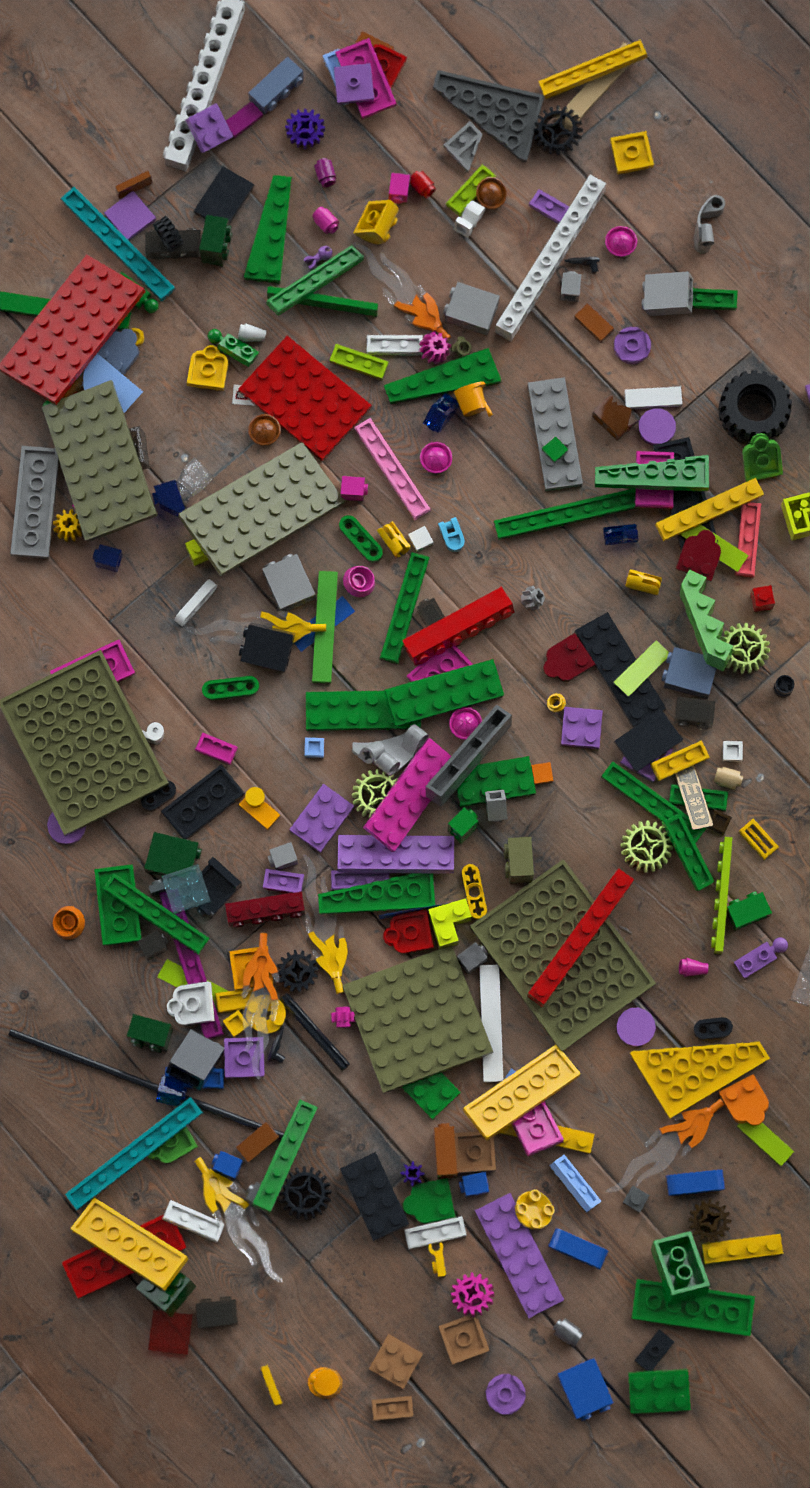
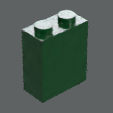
[144,832,202,883]

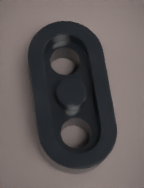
[141,780,176,811]
[693,1017,733,1040]

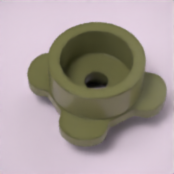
[451,336,472,358]

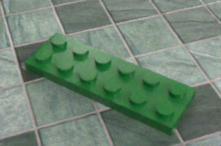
[384,659,504,727]
[306,691,421,731]
[631,1279,755,1337]

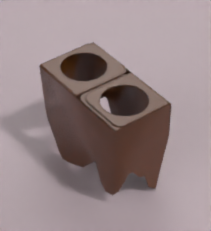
[592,395,639,441]

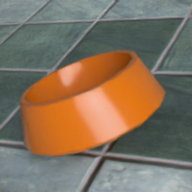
[52,906,85,940]

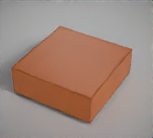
[531,762,554,785]

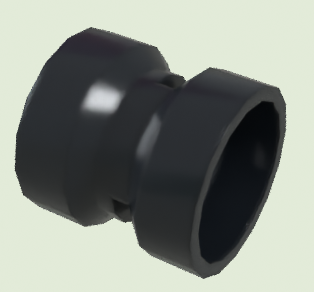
[774,675,795,698]

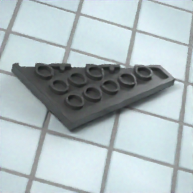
[433,70,544,163]

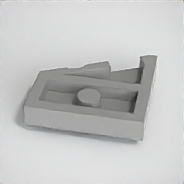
[443,121,482,172]

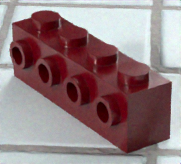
[225,891,305,928]

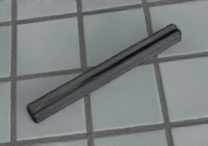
[280,993,350,1071]

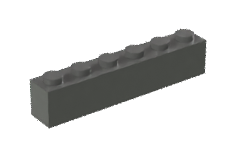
[426,705,512,807]

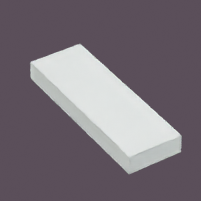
[367,335,423,355]
[625,387,682,409]
[162,1200,225,1243]
[404,1216,467,1249]

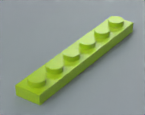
[711,837,733,955]

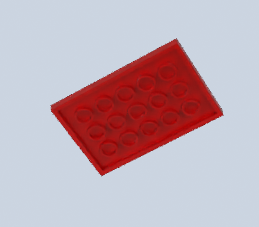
[238,335,372,461]

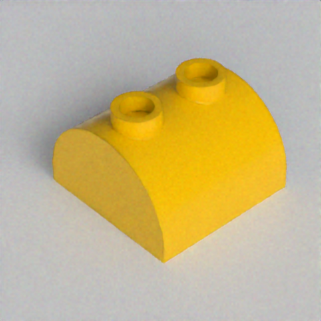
[353,200,399,244]

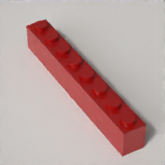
[527,868,634,1008]

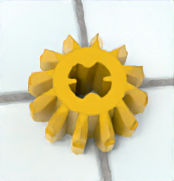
[53,509,82,542]

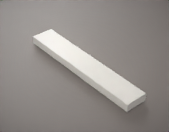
[480,965,503,1082]

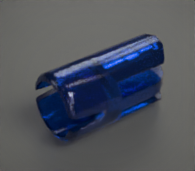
[603,524,639,546]

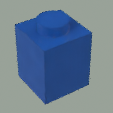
[211,1151,243,1180]
[459,1172,489,1198]

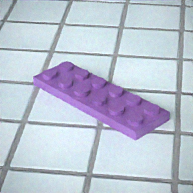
[338,835,454,873]
[475,1193,564,1318]

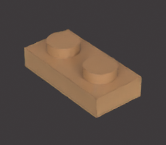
[372,1396,413,1420]

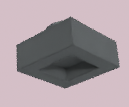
[148,879,170,897]
[623,1186,650,1213]

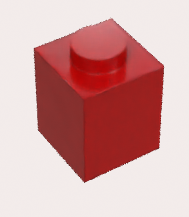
[750,585,775,612]

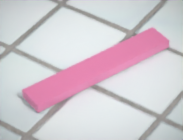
[354,418,430,521]

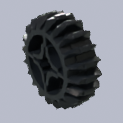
[533,105,583,156]
[279,1166,332,1220]

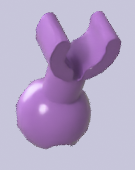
[304,246,332,270]

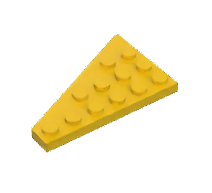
[629,1042,770,1119]

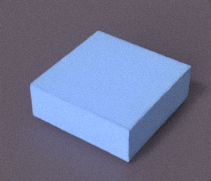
[304,738,324,758]

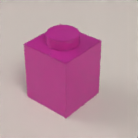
[389,173,410,204]
[341,476,368,501]

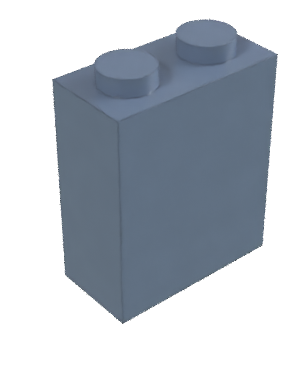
[661,647,716,699]

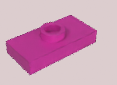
[195,732,238,766]

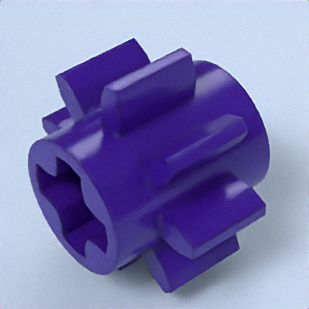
[400,1161,425,1187]

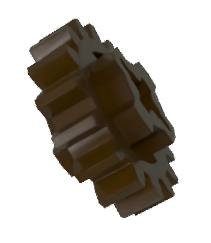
[688,1199,731,1243]

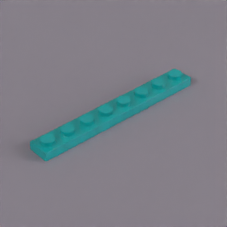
[61,187,175,302]
[65,1097,203,1210]

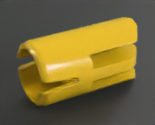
[377,521,410,558]
[625,569,662,595]

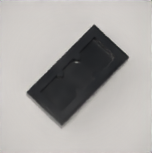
[634,1329,674,1371]

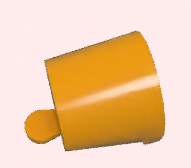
[454,382,493,417]
[308,1367,342,1399]

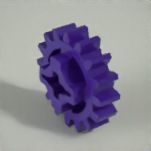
[285,108,325,149]

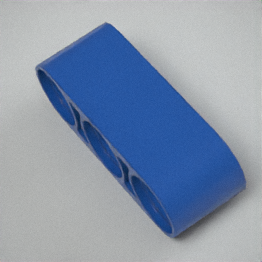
[666,1170,725,1196]
[548,1228,608,1270]

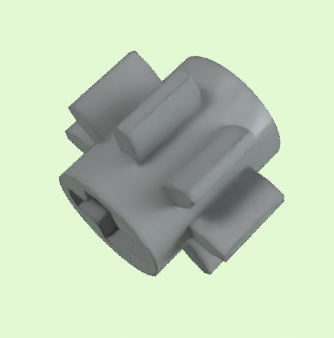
[521,586,545,611]

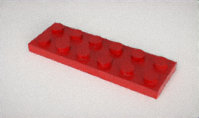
[62,1214,187,1299]

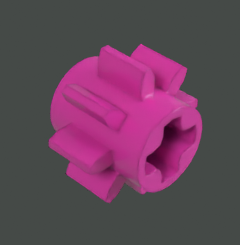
[331,1007,355,1028]

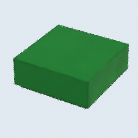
[542,436,568,463]

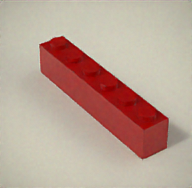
[402,587,515,666]

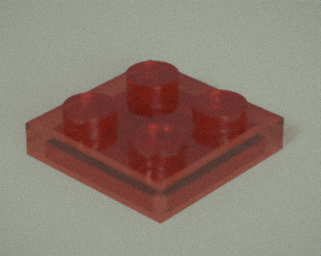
[148,1310,193,1355]

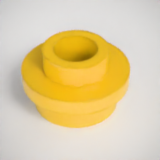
[547,693,566,712]

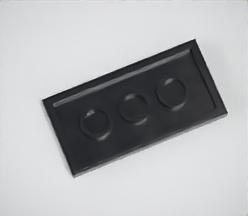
[161,764,245,840]

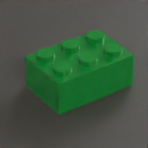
[651,1231,710,1304]

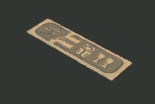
[675,765,713,830]

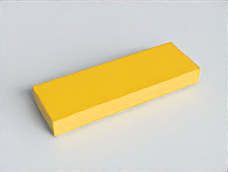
[650,740,710,781]

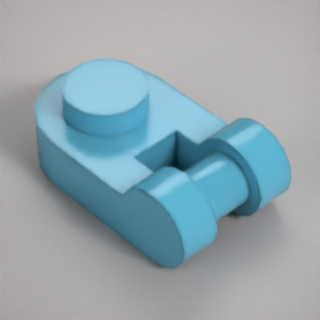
[438,517,465,552]

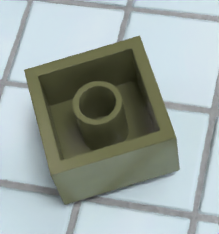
[503,837,534,884]

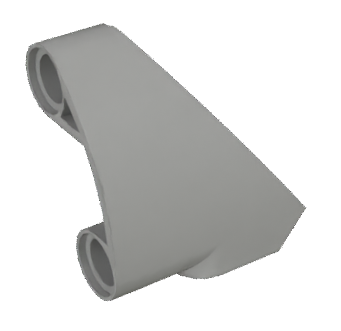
[694,195,725,254]
[352,724,429,776]

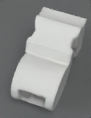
[454,200,485,238]
[142,722,164,745]

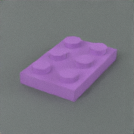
[289,784,355,853]

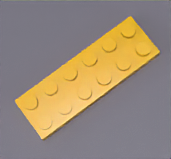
[463,1045,581,1140]
[70,1197,188,1291]

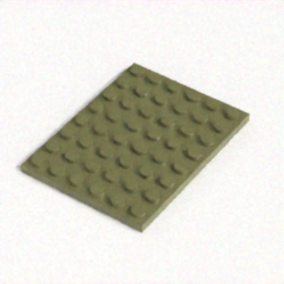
[0,650,169,836]
[470,859,656,1051]

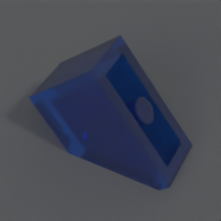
[423,393,460,433]
[152,480,185,518]

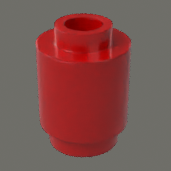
[409,171,436,198]

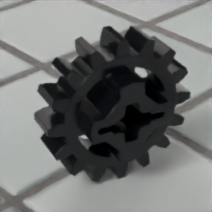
[277,950,319,993]

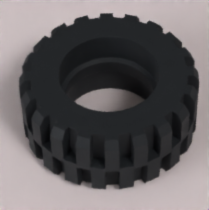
[718,370,792,445]

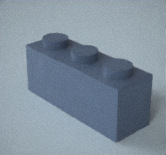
[248,57,304,115]

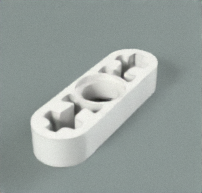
[174,579,217,626]

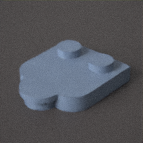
[97,329,139,375]

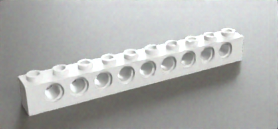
[163,0,245,172]
[495,175,606,341]

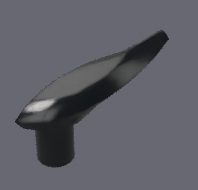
[565,257,600,273]
[268,1026,285,1064]

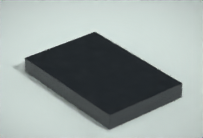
[194,166,254,224]
[614,709,683,773]

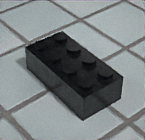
[340,1152,409,1243]

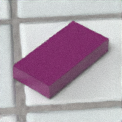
[226,101,263,138]

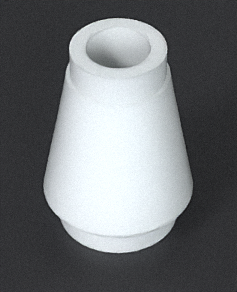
[238,323,266,342]

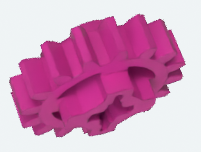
[451,1273,495,1317]

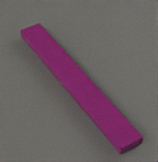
[159,887,224,1039]

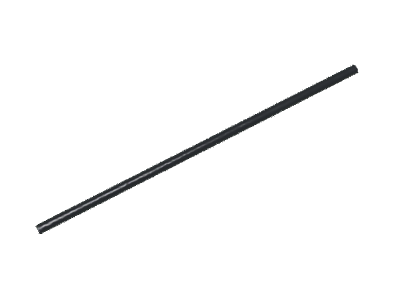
[8,1029,284,1140]

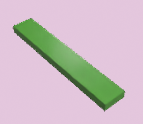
[312,571,338,684]

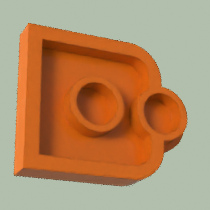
[719,1074,769,1126]

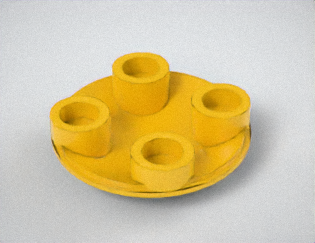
[515,1190,555,1230]

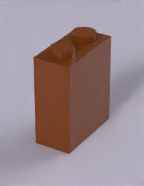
[434,1123,457,1179]

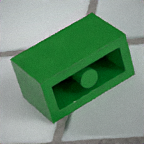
[448,807,478,844]
[726,891,772,931]

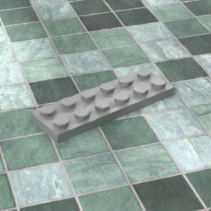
[528,377,583,491]
[11,446,59,559]

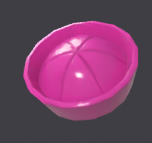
[605,226,637,257]
[420,442,453,473]
[343,566,375,597]
[449,707,482,740]

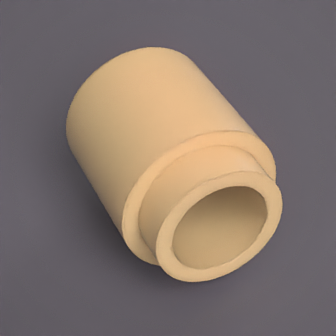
[714,767,743,790]

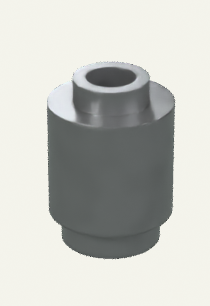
[553,1318,583,1347]

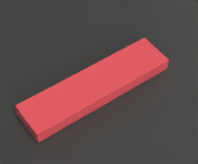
[735,502,761,577]

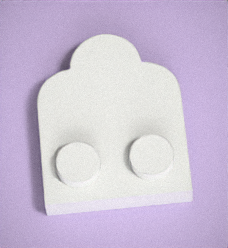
[167,982,214,1025]

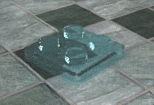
[161,864,211,914]

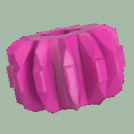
[418,331,451,364]

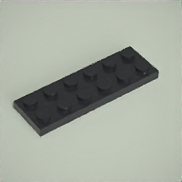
[652,437,718,550]
[575,612,666,728]

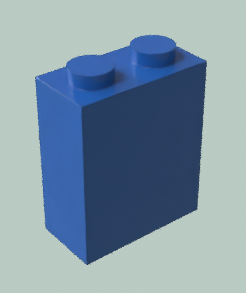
[557,1358,614,1421]

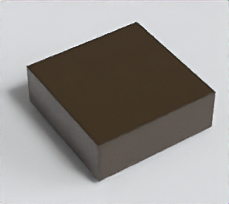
[706,809,732,835]

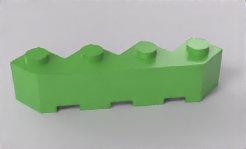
[680,570,733,671]

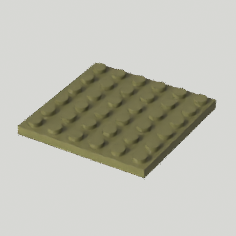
[342,945,493,1094]

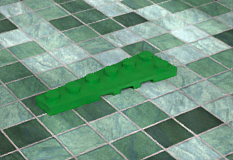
[244,175,292,283]
[384,348,502,404]
[595,455,709,491]
[318,873,435,915]

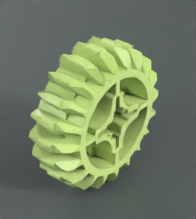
[720,623,770,674]
[352,769,398,819]
[620,821,673,873]

